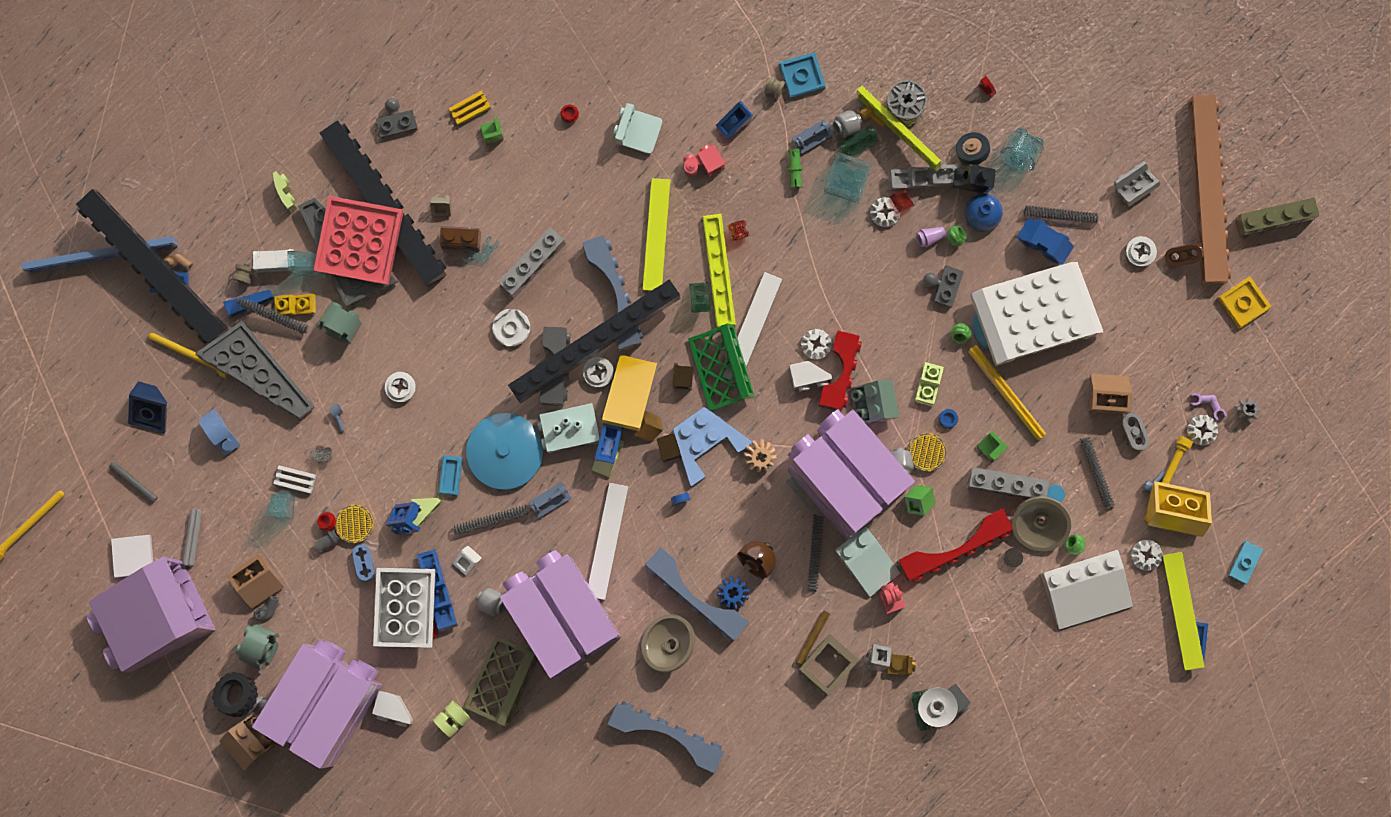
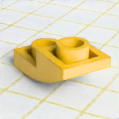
[274,294,316,316]

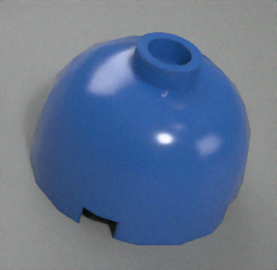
[964,193,1003,232]

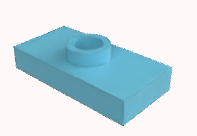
[1228,541,1264,584]

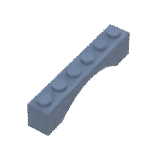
[582,235,643,352]
[645,547,749,641]
[607,701,724,773]

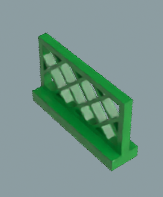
[688,323,755,411]

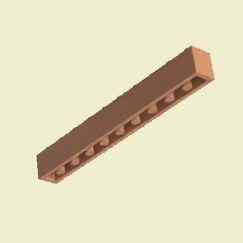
[1189,94,1231,285]

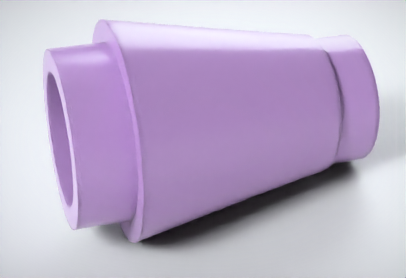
[916,226,946,248]

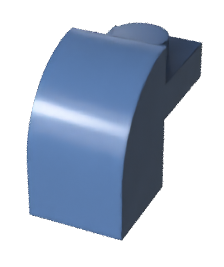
[199,409,240,456]

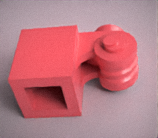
[683,145,725,177]
[878,582,905,614]

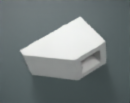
[789,361,832,392]
[372,691,413,727]

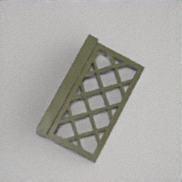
[464,636,538,727]

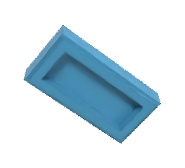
[438,455,463,496]

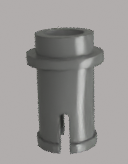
[314,530,340,553]

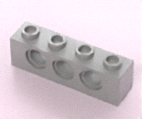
[498,227,566,298]
[967,467,1049,499]

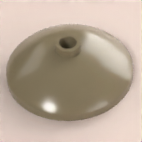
[1012,497,1071,551]
[642,614,695,672]

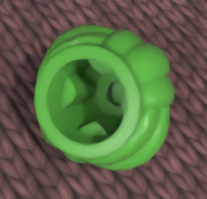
[946,226,967,246]
[950,323,972,344]
[1065,534,1086,555]

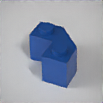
[1016,218,1074,265]

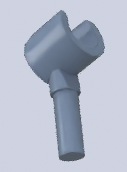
[330,404,345,432]
[1142,471,1165,493]

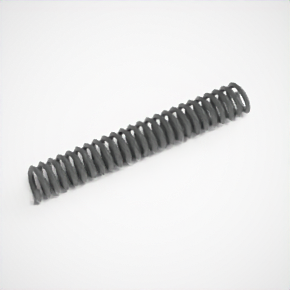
[1024,205,1099,224]
[236,295,309,334]
[1080,437,1115,510]
[454,504,528,535]
[807,514,824,592]

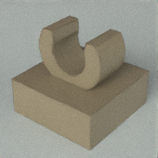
[430,194,452,217]

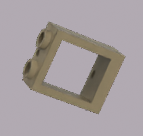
[798,634,859,696]

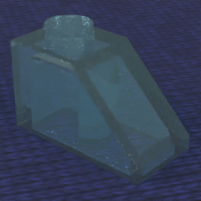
[287,251,318,277]
[267,490,295,519]

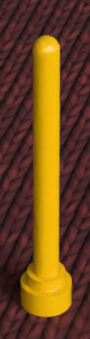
[148,333,229,379]
[1144,436,1193,522]
[0,491,64,561]

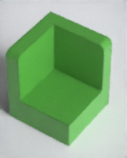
[480,117,504,145]
[977,431,1008,462]
[905,485,935,516]

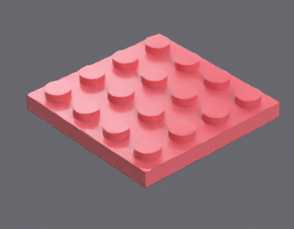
[313,196,404,285]

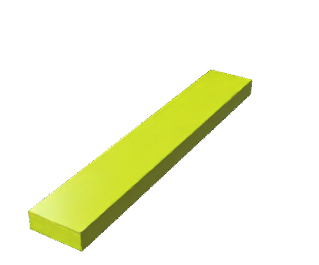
[857,85,941,172]
[643,178,671,291]
[703,214,736,328]
[1163,552,1205,671]

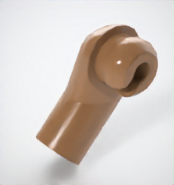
[164,254,193,271]

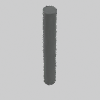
[109,461,158,503]

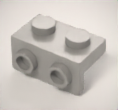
[1114,161,1160,206]

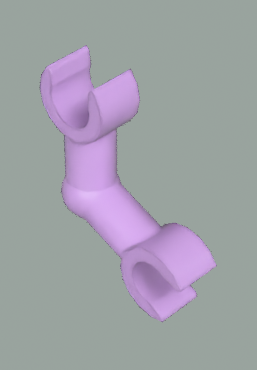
[1190,393,1227,421]

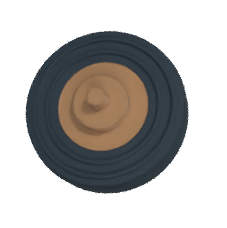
[956,132,990,165]

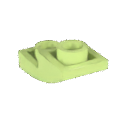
[273,171,297,213]
[915,362,944,407]

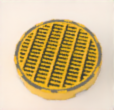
[908,433,946,472]
[335,505,374,543]

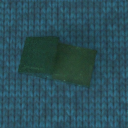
[689,282,711,313]

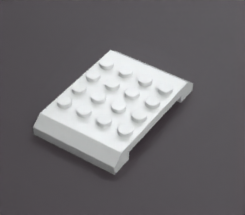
[970,262,1104,366]

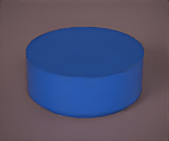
[938,409,958,429]
[671,493,691,505]

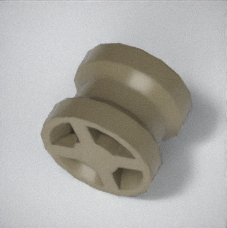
[764,76,786,99]
[232,264,254,285]

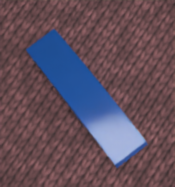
[595,423,624,464]
[417,549,458,632]

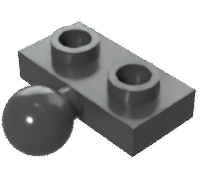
[376,98,418,138]
[923,265,964,308]

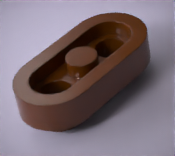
[1165,243,1204,267]

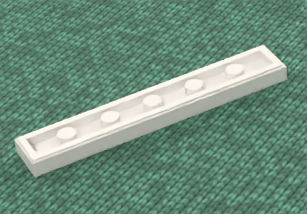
[722,272,782,383]
[589,483,628,600]

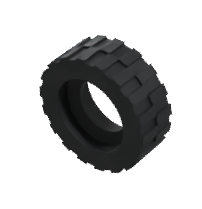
[212,672,258,717]

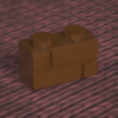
[440,226,481,251]

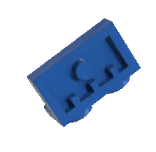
[385,502,420,535]

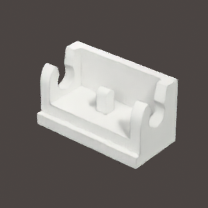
[253,249,295,273]

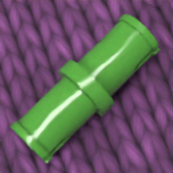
[788,149,803,189]

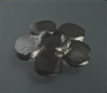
[310,446,332,464]

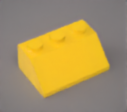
[1147,481,1212,537]

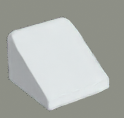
[452,546,481,576]

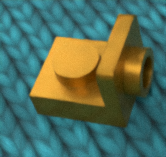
[887,654,916,675]

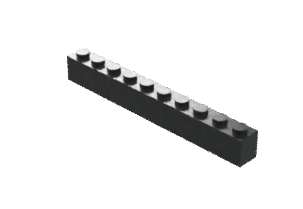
[319,120,447,288]
[76,189,229,344]
[508,279,681,404]

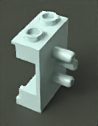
[537,403,600,454]

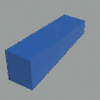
[223,289,274,318]

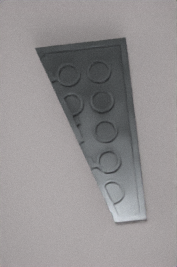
[298,198,398,307]
[196,321,314,420]

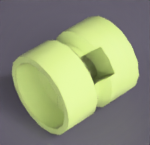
[433,701,470,738]

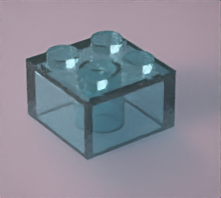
[824,152,873,204]

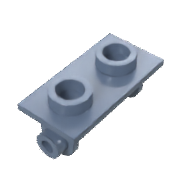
[792,119,834,154]
[529,482,571,518]

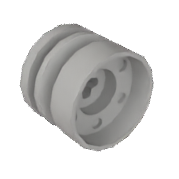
[885,80,927,127]

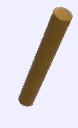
[796,610,830,665]

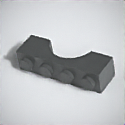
[540,327,571,406]

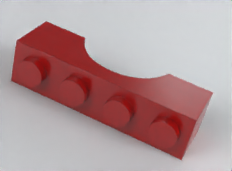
[818,330,862,412]

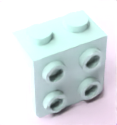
[613,103,663,154]

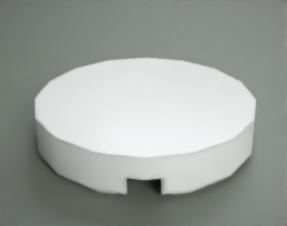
[492,309,530,347]

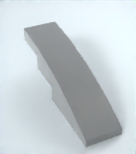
[888,164,967,190]

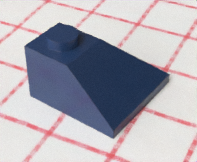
[128,381,167,434]

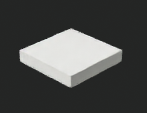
[111,535,153,578]

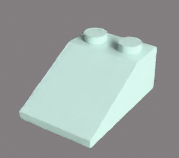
[834,526,900,597]

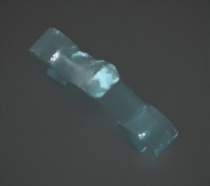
[462,236,499,263]

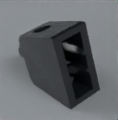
[953,165,996,194]

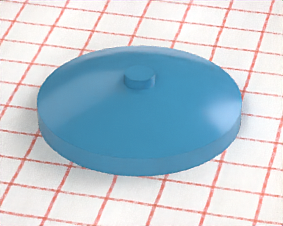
[466,413,544,490]

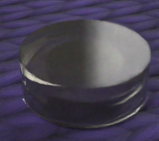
[1003,548,1024,568]

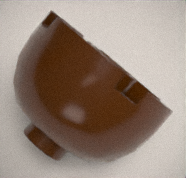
[737,541,776,579]

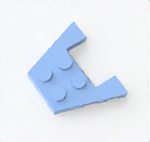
[673,407,752,487]

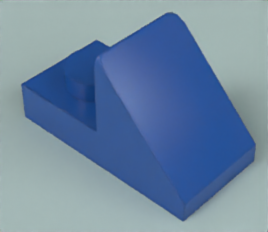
[716,101,753,140]

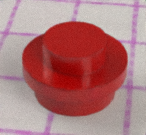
[560,104,579,123]
[317,512,336,531]

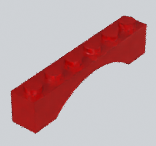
[897,508,1013,582]

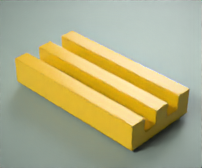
[449,90,491,126]

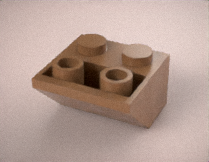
[1088,374,1132,415]
[227,554,284,609]
[219,712,278,771]

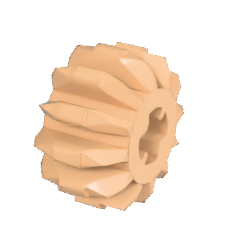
[743,439,777,472]

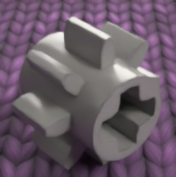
[1235,397,1261,422]

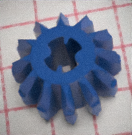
[717,576,750,609]

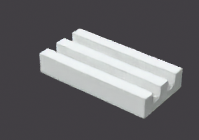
[273,465,317,494]

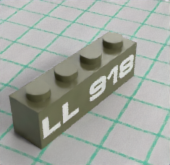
[1235,197,1320,237]

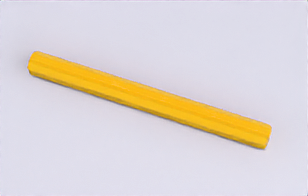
[968,345,1046,440]

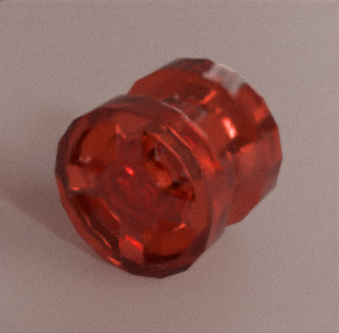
[728,220,750,241]

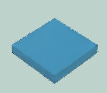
[779,52,826,99]

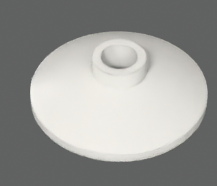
[918,687,958,727]

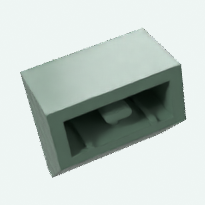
[849,380,899,424]

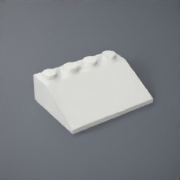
[1040,550,1133,629]
[373,568,435,648]

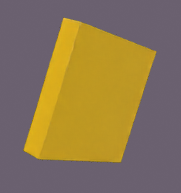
[1217,276,1272,329]

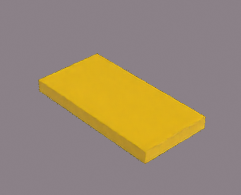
[602,355,657,431]

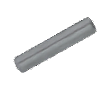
[183,509,202,566]

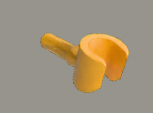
[859,107,885,127]

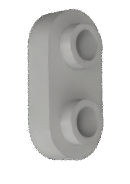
[1121,413,1149,451]

